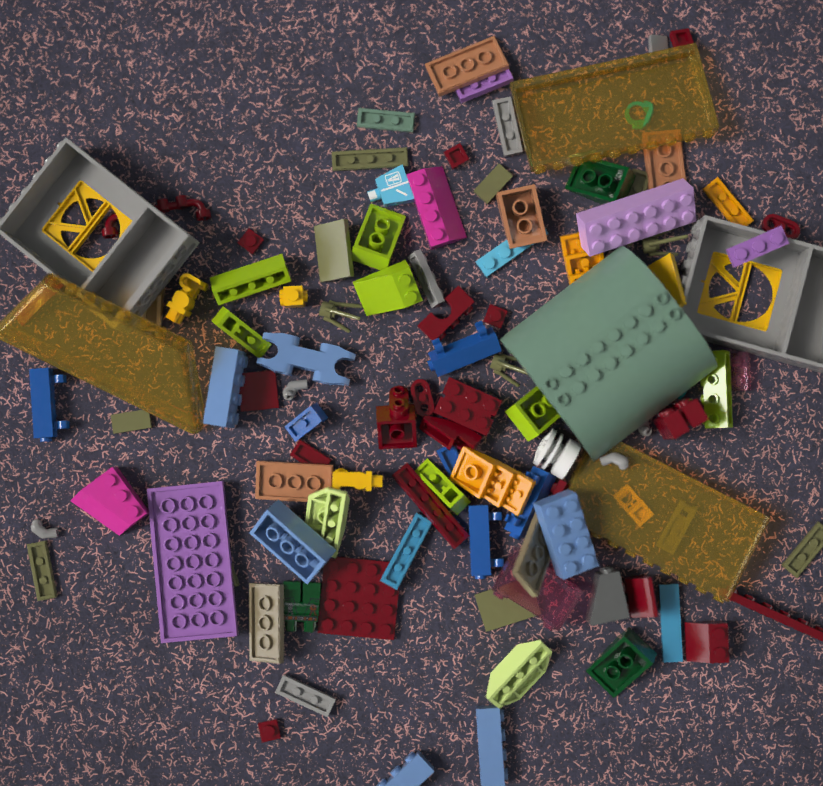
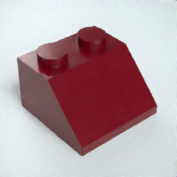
[376,404,417,450]
[622,574,658,618]
[684,621,729,663]

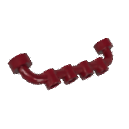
[102,195,212,239]

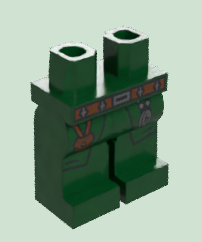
[283,580,322,632]

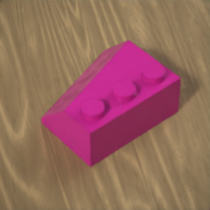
[70,467,149,536]

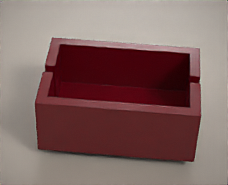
[433,377,502,436]
[653,398,709,440]

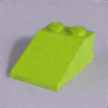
[352,203,406,270]
[353,260,423,316]
[504,386,561,442]

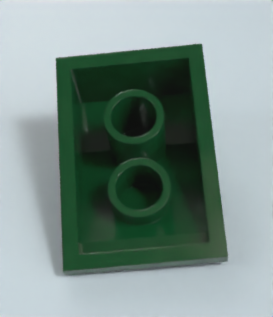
[565,154,636,205]
[586,627,657,698]

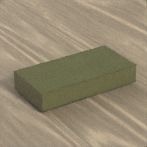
[473,163,513,204]
[111,409,152,434]

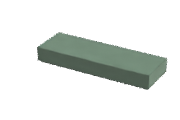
[357,108,415,133]

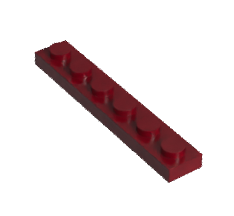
[718,586,823,642]

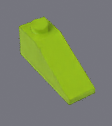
[211,307,272,358]
[415,458,471,515]

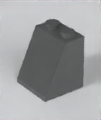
[585,566,630,626]

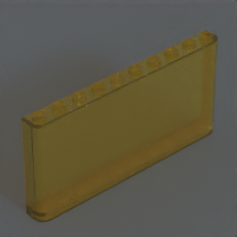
[510,43,719,174]
[565,442,771,604]

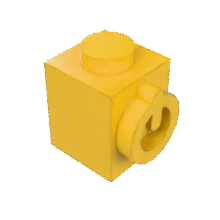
[279,286,308,308]

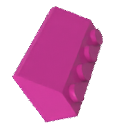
[406,166,467,250]

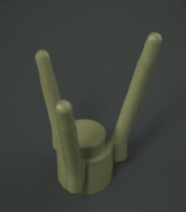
[642,228,688,257]
[319,300,363,333]
[490,353,528,387]

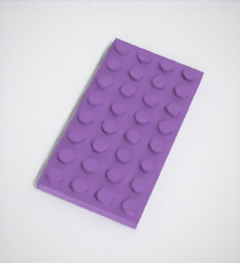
[147,481,239,643]

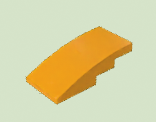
[559,232,604,285]
[449,446,536,516]

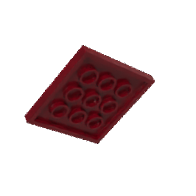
[317,557,399,640]

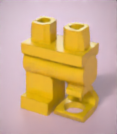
[166,273,209,324]
[332,468,383,491]

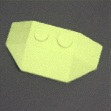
[305,487,350,558]
[486,640,552,709]

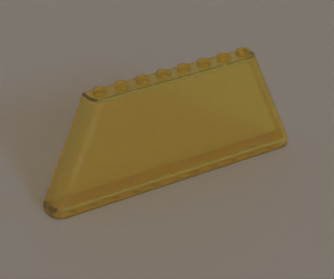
[0,272,205,434]

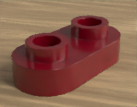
[761,214,800,239]
[410,379,434,417]
[389,386,409,418]

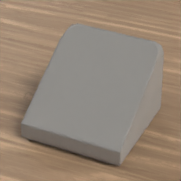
[648,34,669,57]

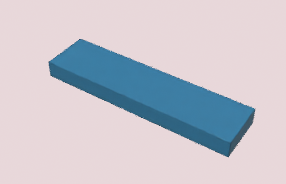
[380,512,432,590]
[658,583,683,662]

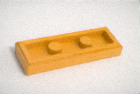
[702,177,754,226]

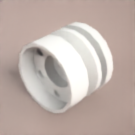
[533,429,581,480]

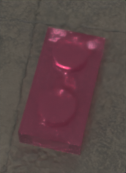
[730,352,751,391]

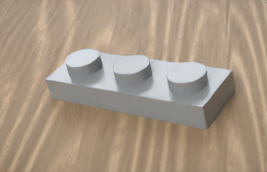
[492,96,523,157]
[408,249,445,308]
[275,674,336,717]

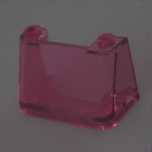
[492,546,584,632]

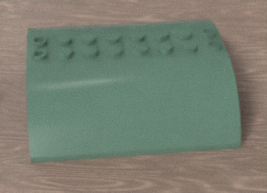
[499,246,718,461]

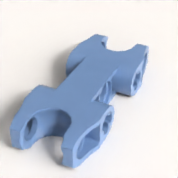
[256,332,356,386]

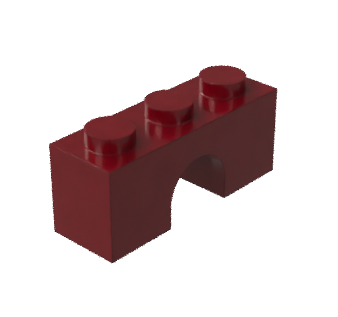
[417,285,474,342]

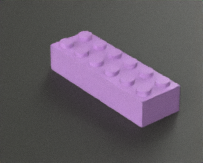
[576,178,696,257]

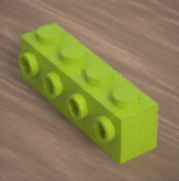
[210,254,291,305]
[700,350,733,428]

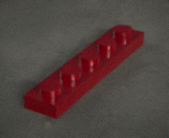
[392,463,469,549]

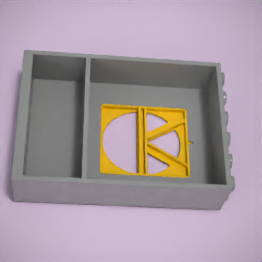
[0,137,200,333]
[680,215,823,373]

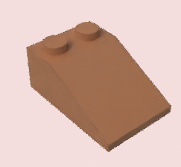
[496,184,547,249]

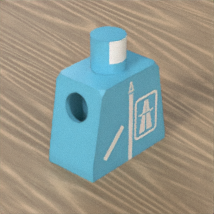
[367,165,414,207]

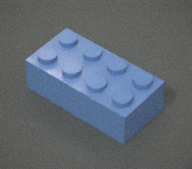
[203,346,248,428]
[533,489,599,580]
[250,499,337,584]

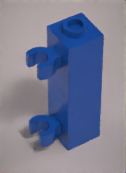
[427,320,502,377]
[29,368,70,442]
[504,466,557,540]
[468,504,504,579]

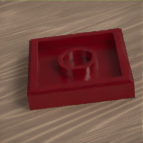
[239,370,279,412]

